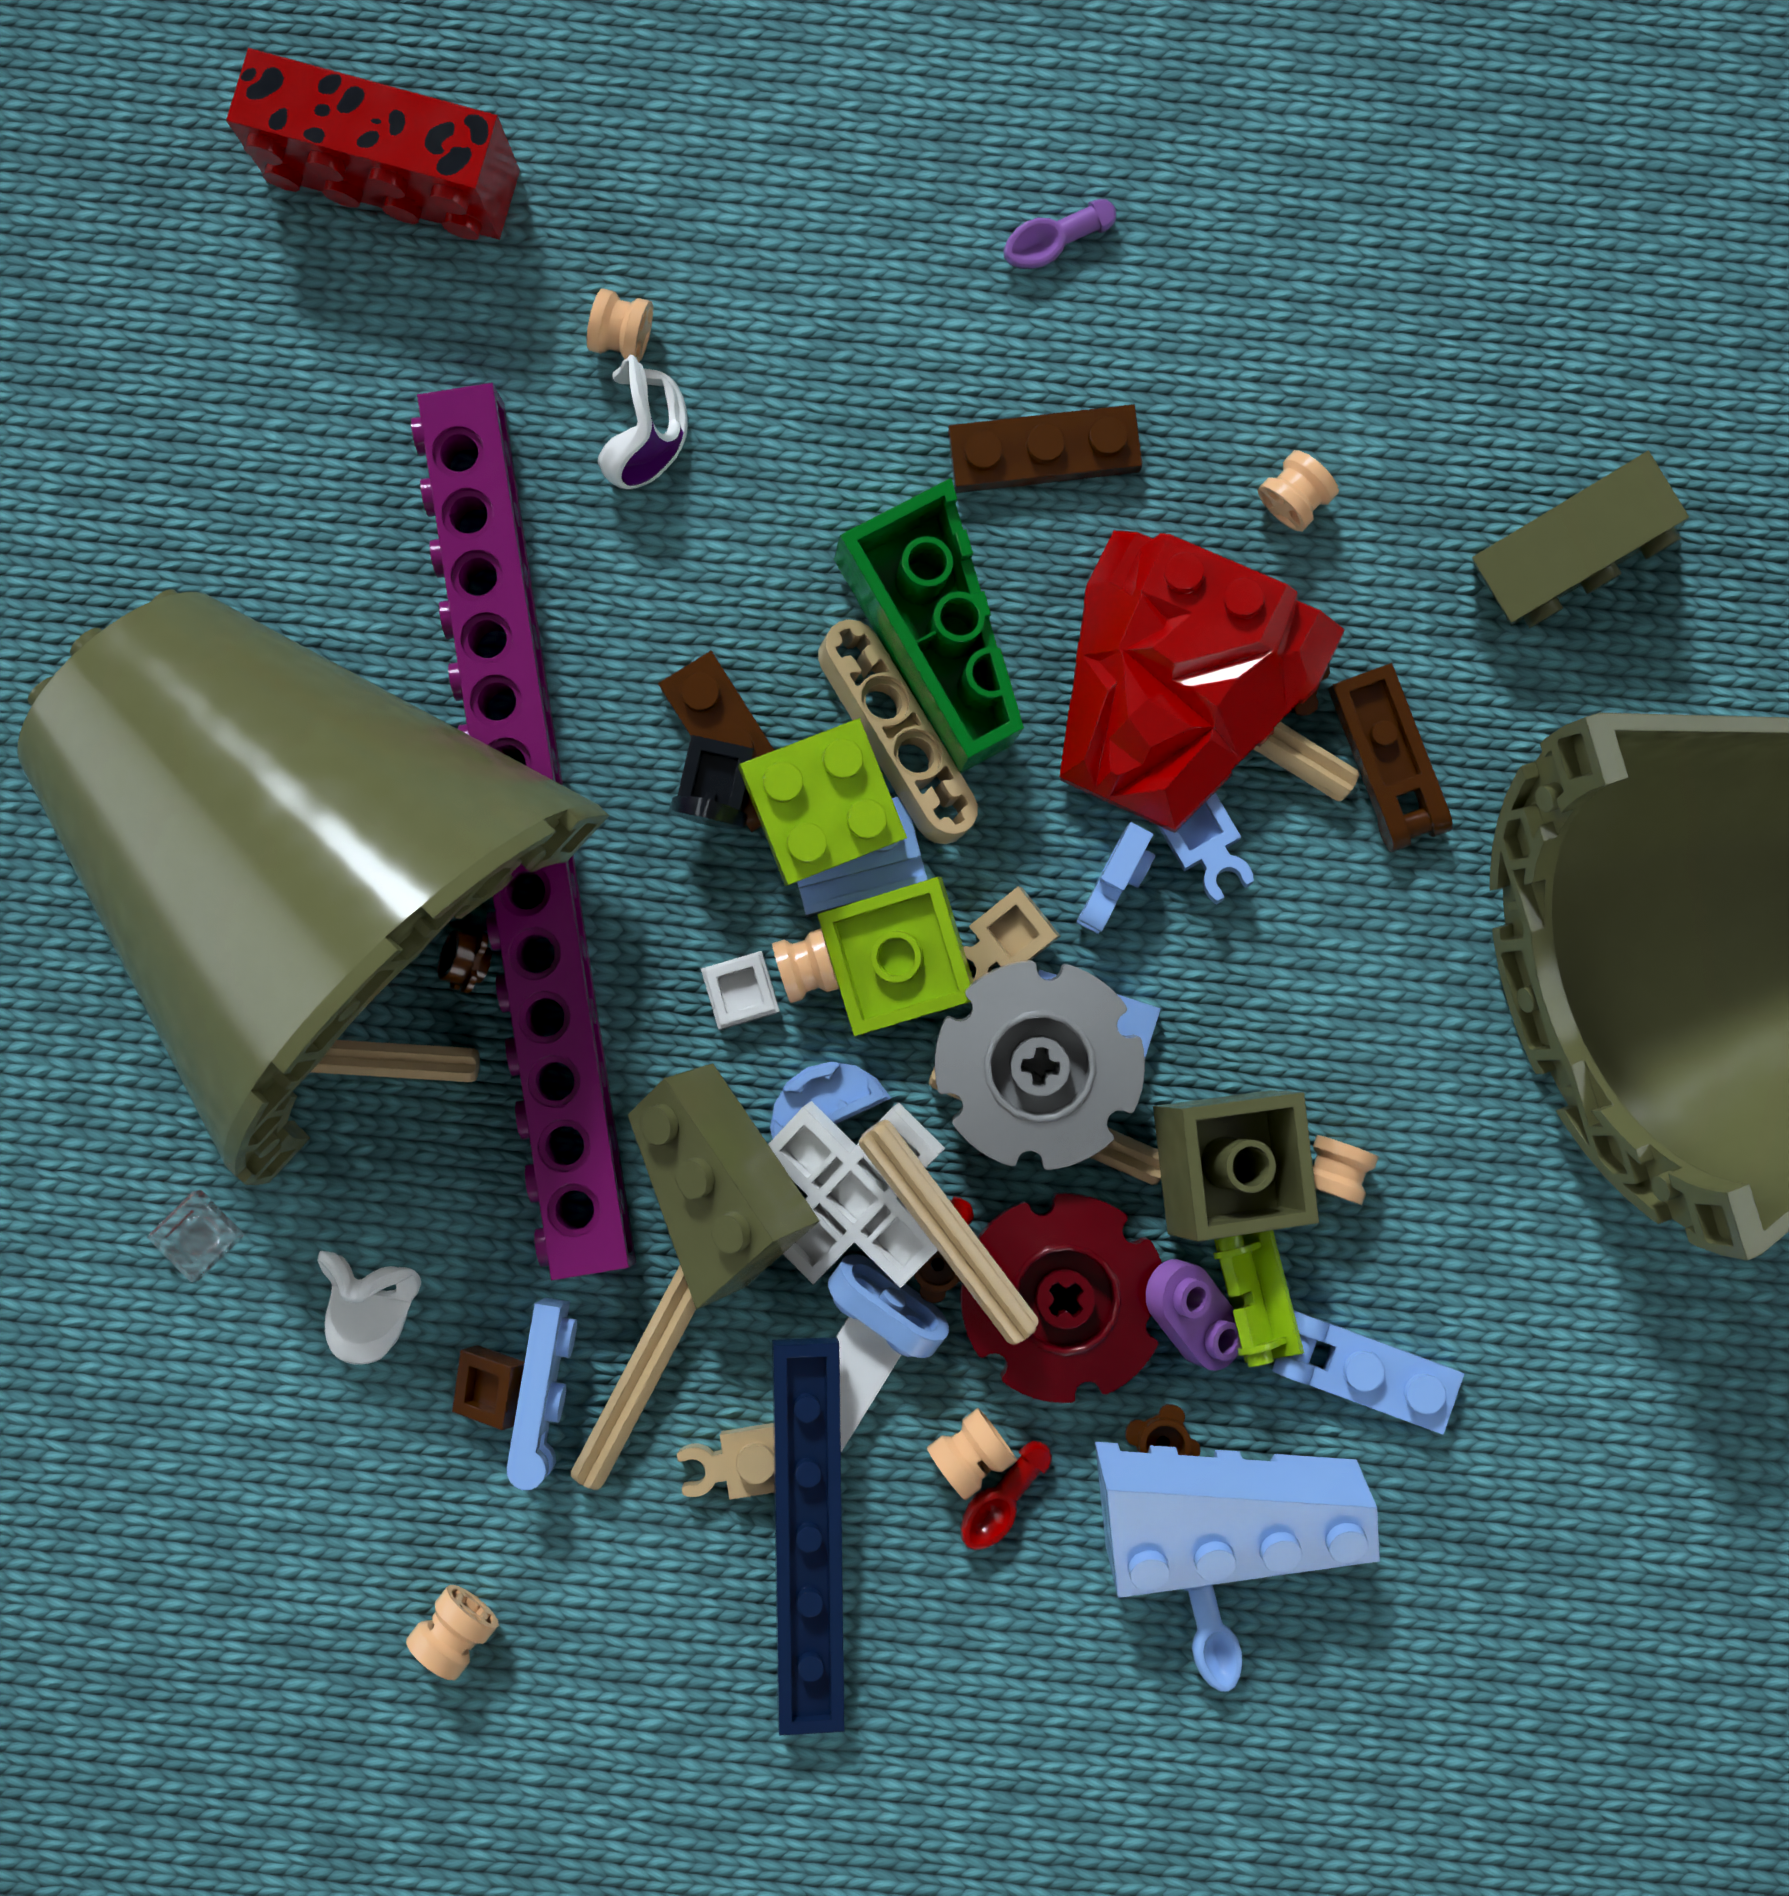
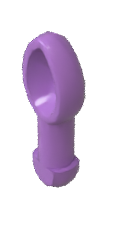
[1003,199,1116,269]

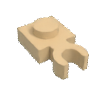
[963,886,1061,982]
[677,1423,774,1500]

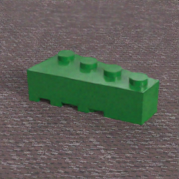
[834,478,1024,773]

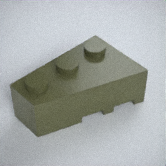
[1472,450,1689,629]
[628,1063,820,1310]

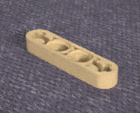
[818,619,978,844]

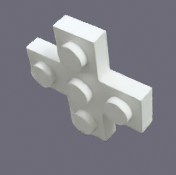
[768,1101,945,1288]

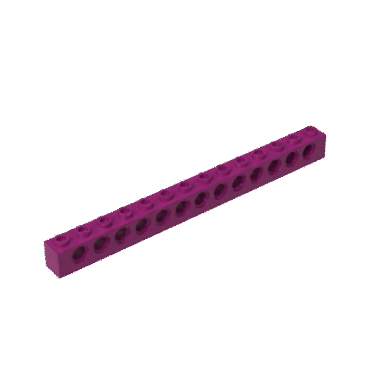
[411,383,637,1281]

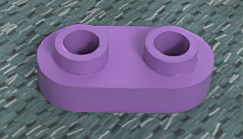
[1146,1259,1241,1371]

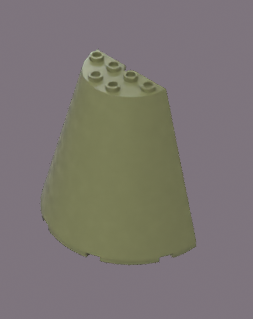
[17,589,609,1185]
[1490,712,1789,1261]

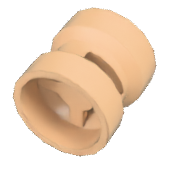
[927,1408,1017,1500]
[406,1585,499,1681]

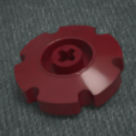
[960,1192,1162,1403]

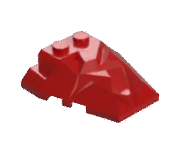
[1059,530,1345,833]

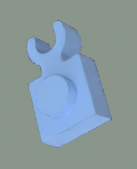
[1157,793,1254,904]
[1076,822,1155,934]

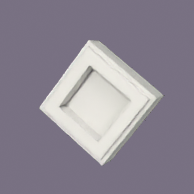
[701,951,780,1030]

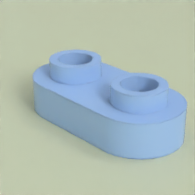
[828,1254,949,1358]

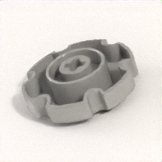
[935,960,1145,1170]

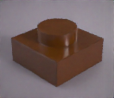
[452,1345,525,1430]

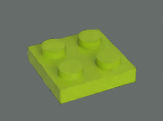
[738,718,907,886]
[817,877,974,1036]

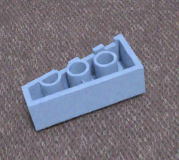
[1095,1442,1380,1598]

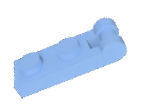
[507,1297,577,1490]
[1272,1310,1464,1435]

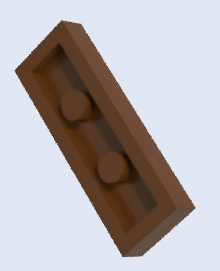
[948,404,1142,493]

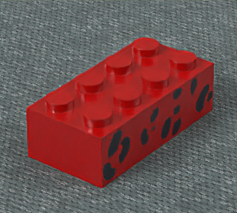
[226,48,520,240]

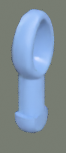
[1184,1585,1242,1692]

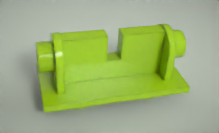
[1213,1230,1304,1367]

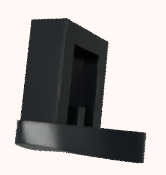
[669,735,756,829]

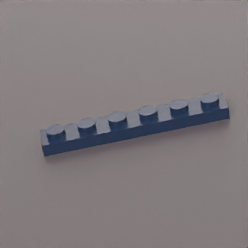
[772,1337,845,1736]

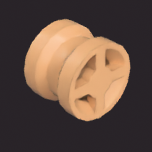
[587,288,653,363]
[1258,450,1339,532]
[772,929,839,1003]
[1313,1135,1379,1205]

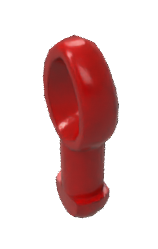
[960,1441,1052,1550]

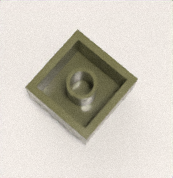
[1153,1090,1319,1242]

